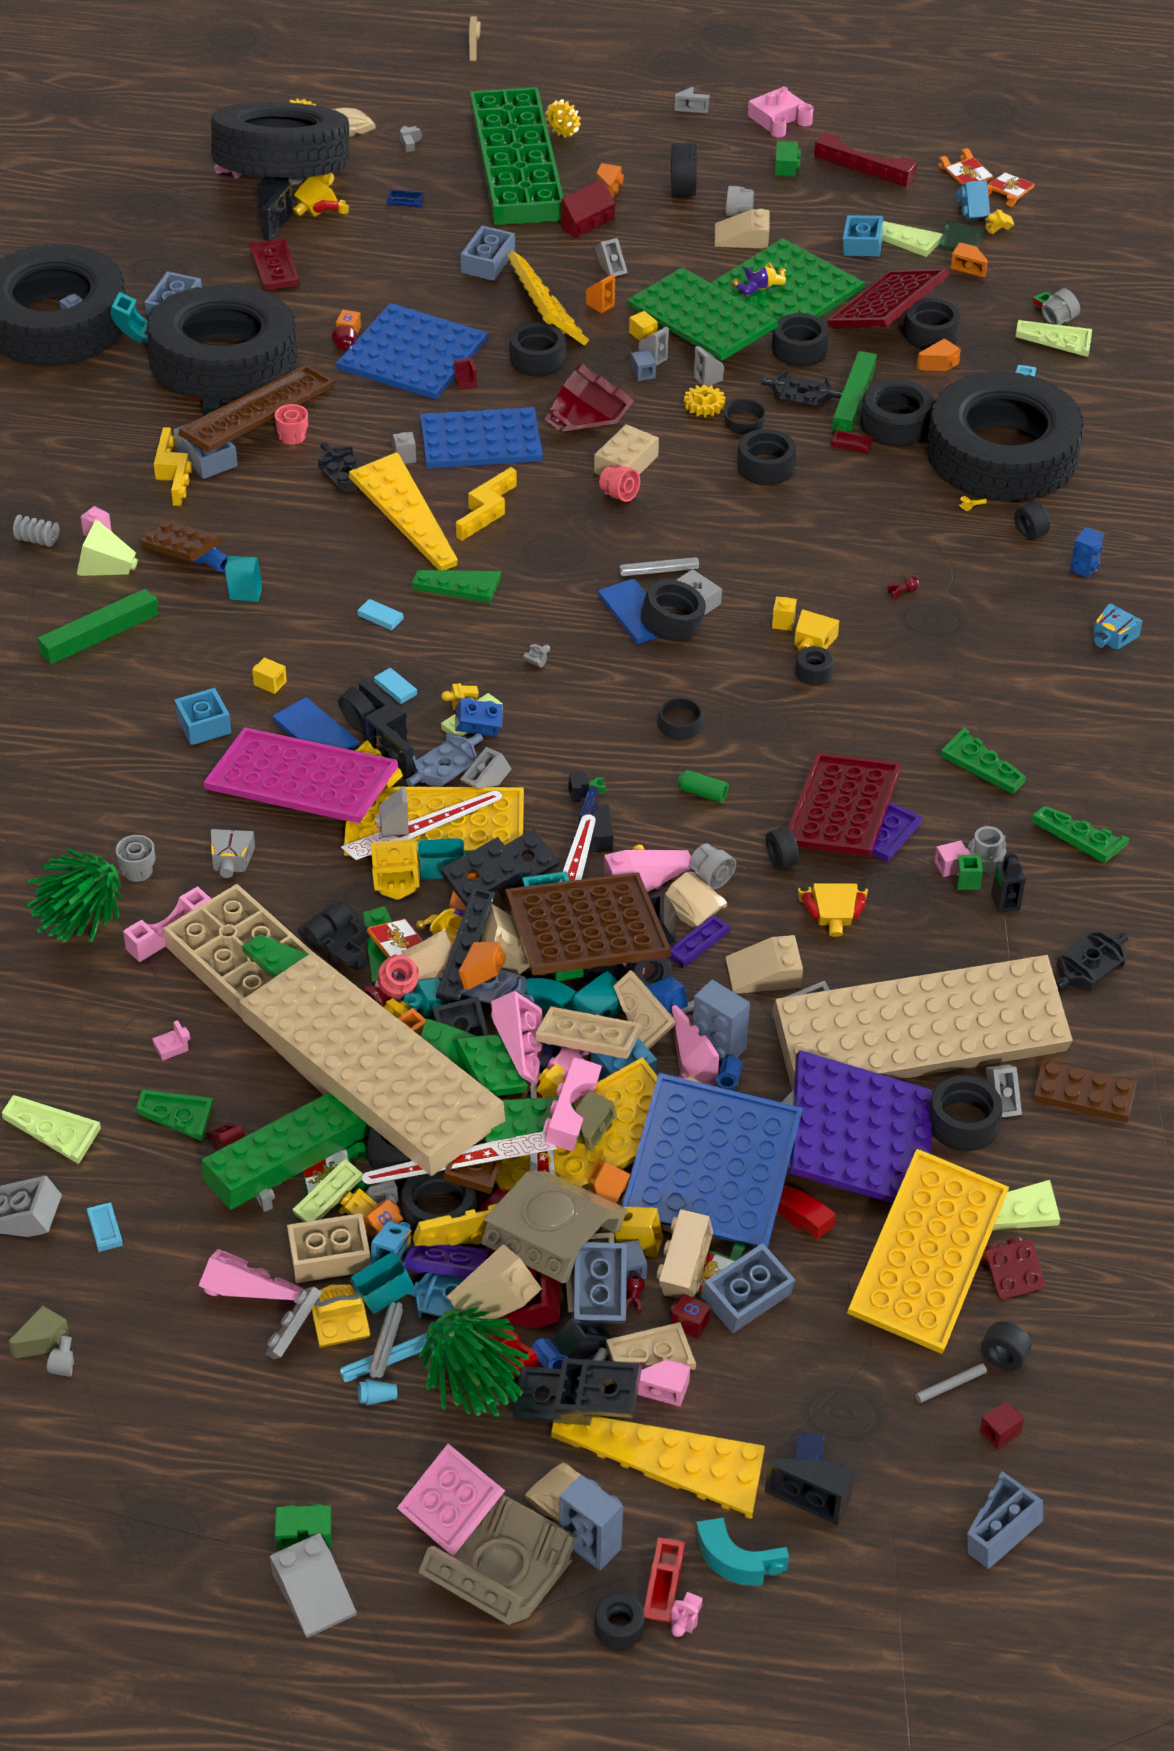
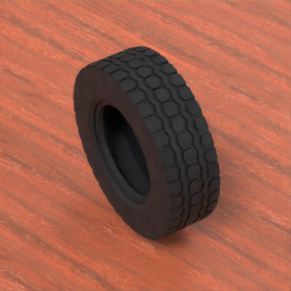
[211,102,349,178]
[0,244,126,366]
[147,285,297,401]
[927,371,1084,502]

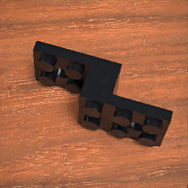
[256,176,293,241]
[359,679,414,781]
[441,829,559,906]
[512,1358,642,1426]

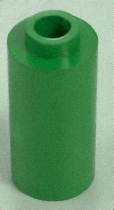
[678,770,729,803]

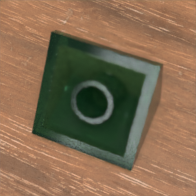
[939,220,985,250]

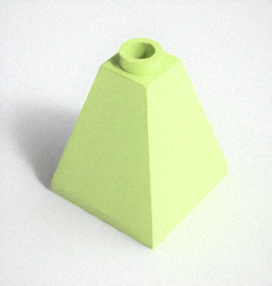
[77,520,138,576]

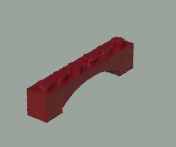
[814,132,917,187]

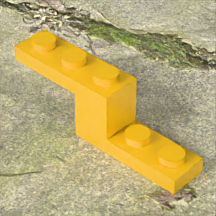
[154,427,192,506]
[456,467,517,541]

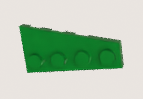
[1031,806,1130,863]
[363,906,394,986]

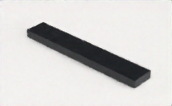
[436,887,495,1003]

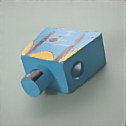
[1093,603,1143,649]
[371,1222,412,1282]

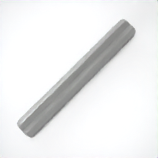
[619,557,699,576]
[369,1302,403,1378]

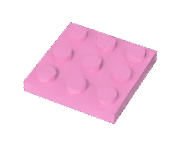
[397,1444,505,1556]

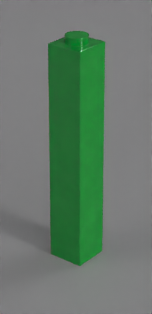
[832,351,877,433]
[38,589,159,665]

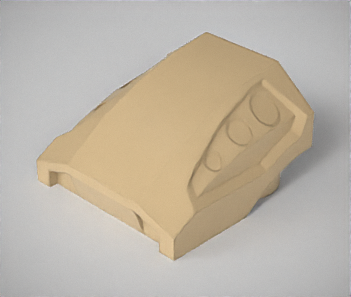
[334,108,376,137]
[666,872,727,929]
[401,930,453,982]
[525,1463,601,1524]

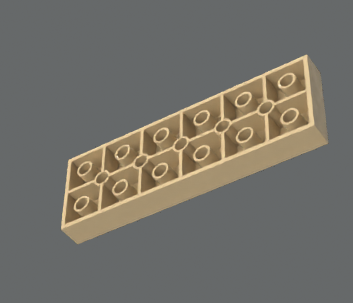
[163,884,329,1095]
[239,952,505,1176]
[772,955,1073,1090]

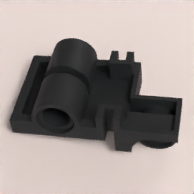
[298,902,371,971]

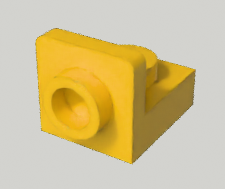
[338,1188,378,1215]

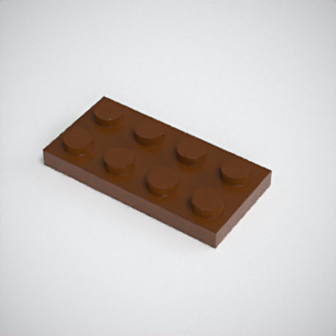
[139,521,221,562]
[1033,1060,1137,1123]

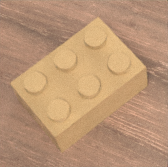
[594,424,659,476]
[657,1209,713,1300]
[287,1213,371,1283]

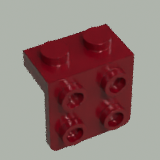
[979,1236,1045,1299]

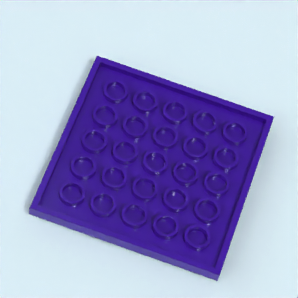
[790,1050,932,1203]

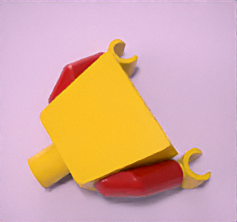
[293,176,349,217]
[798,884,868,937]

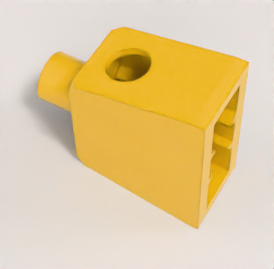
[794,610,839,652]
[602,1207,664,1258]

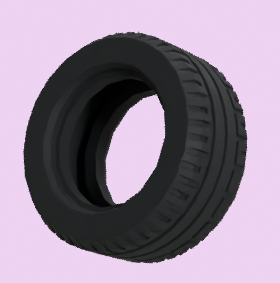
[860,378,934,447]

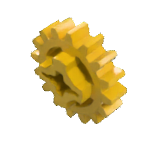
[545,100,581,138]
[684,385,725,417]

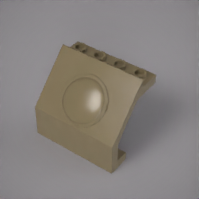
[481,1171,627,1283]
[418,1494,578,1625]

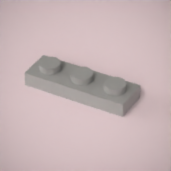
[265,1287,322,1359]

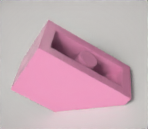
[637,1360,690,1407]

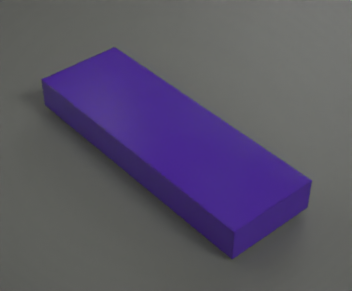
[668,915,730,968]

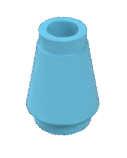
[358,1379,397,1406]

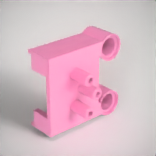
[748,87,813,137]

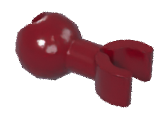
[887,576,920,599]
[626,1275,645,1314]

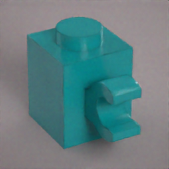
[403,978,448,1017]

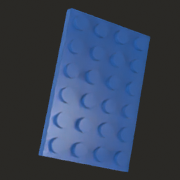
[420,407,543,468]

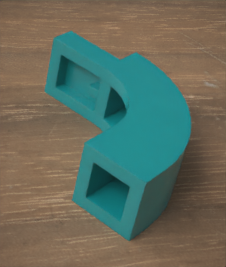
[110,292,148,343]
[525,978,577,1012]
[696,1518,789,1586]

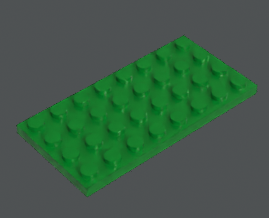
[627,267,778,361]

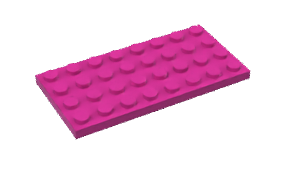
[203,727,398,824]

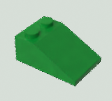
[421,1019,478,1075]

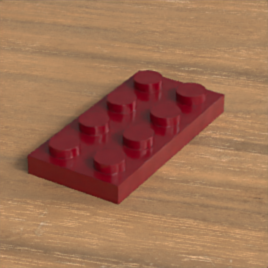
[250,239,300,291]

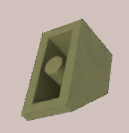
[576,1091,617,1152]
[9,1306,70,1358]

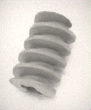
[13,514,60,547]

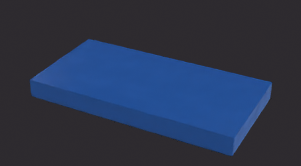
[598,578,657,644]
[273,697,359,750]

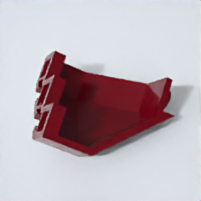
[544,364,634,431]

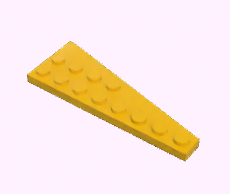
[507,250,589,346]
[349,452,458,570]
[551,1416,765,1519]

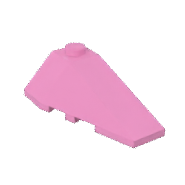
[604,850,692,892]
[491,991,543,1084]
[671,1005,719,1087]
[199,1249,305,1300]

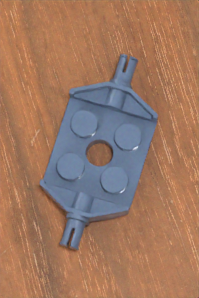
[406,733,483,787]
[460,969,534,1005]

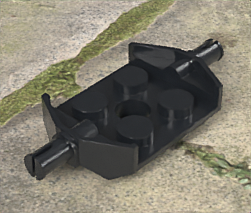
[761,370,843,407]
[318,442,364,493]
[1056,932,1128,991]

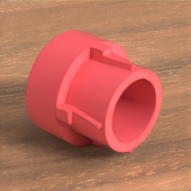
[275,404,309,444]
[599,465,640,502]
[377,954,419,998]

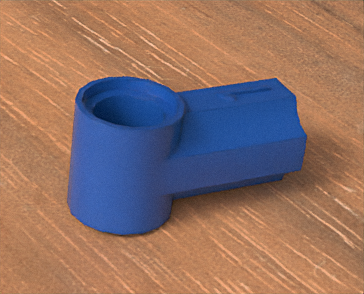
[194,546,228,573]
[716,1055,743,1092]
[531,1338,568,1369]

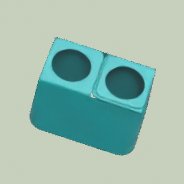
[225,556,262,602]
[418,838,465,879]
[573,971,623,1018]
[350,1253,415,1314]

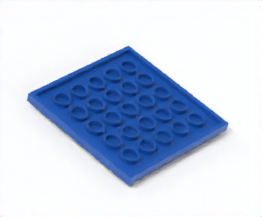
[336,303,488,400]
[622,1073,803,1248]

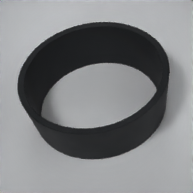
[724,398,766,434]
[338,687,376,733]
[657,698,704,739]

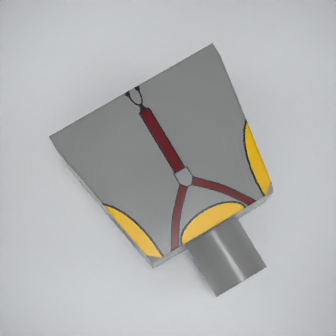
[211,829,255,878]

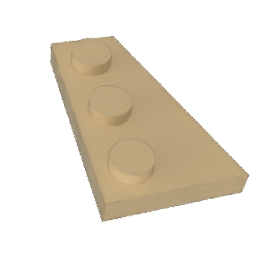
[469,16,480,61]
[614,970,677,1049]
[606,1322,696,1370]

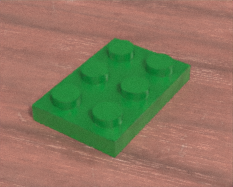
[455,1034,528,1096]

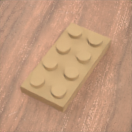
[535,1007,641,1059]

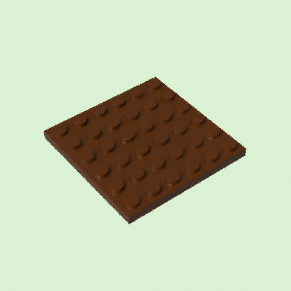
[505,872,671,975]

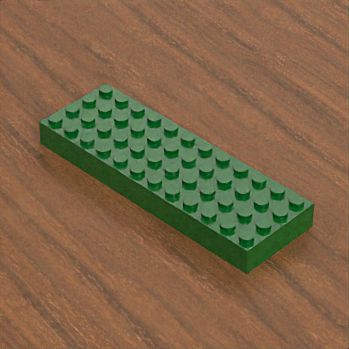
[470,87,564,226]

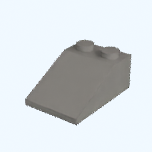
[0,1176,62,1237]
[270,1533,357,1638]

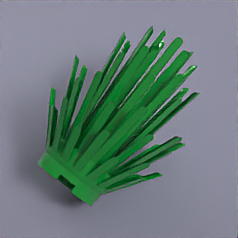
[27,849,122,942]
[419,1307,529,1416]

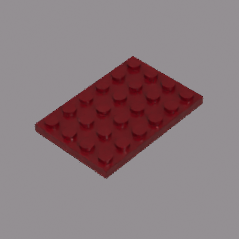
[827,269,948,329]
[788,752,902,857]

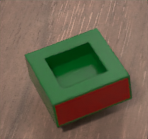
[1032,292,1052,310]

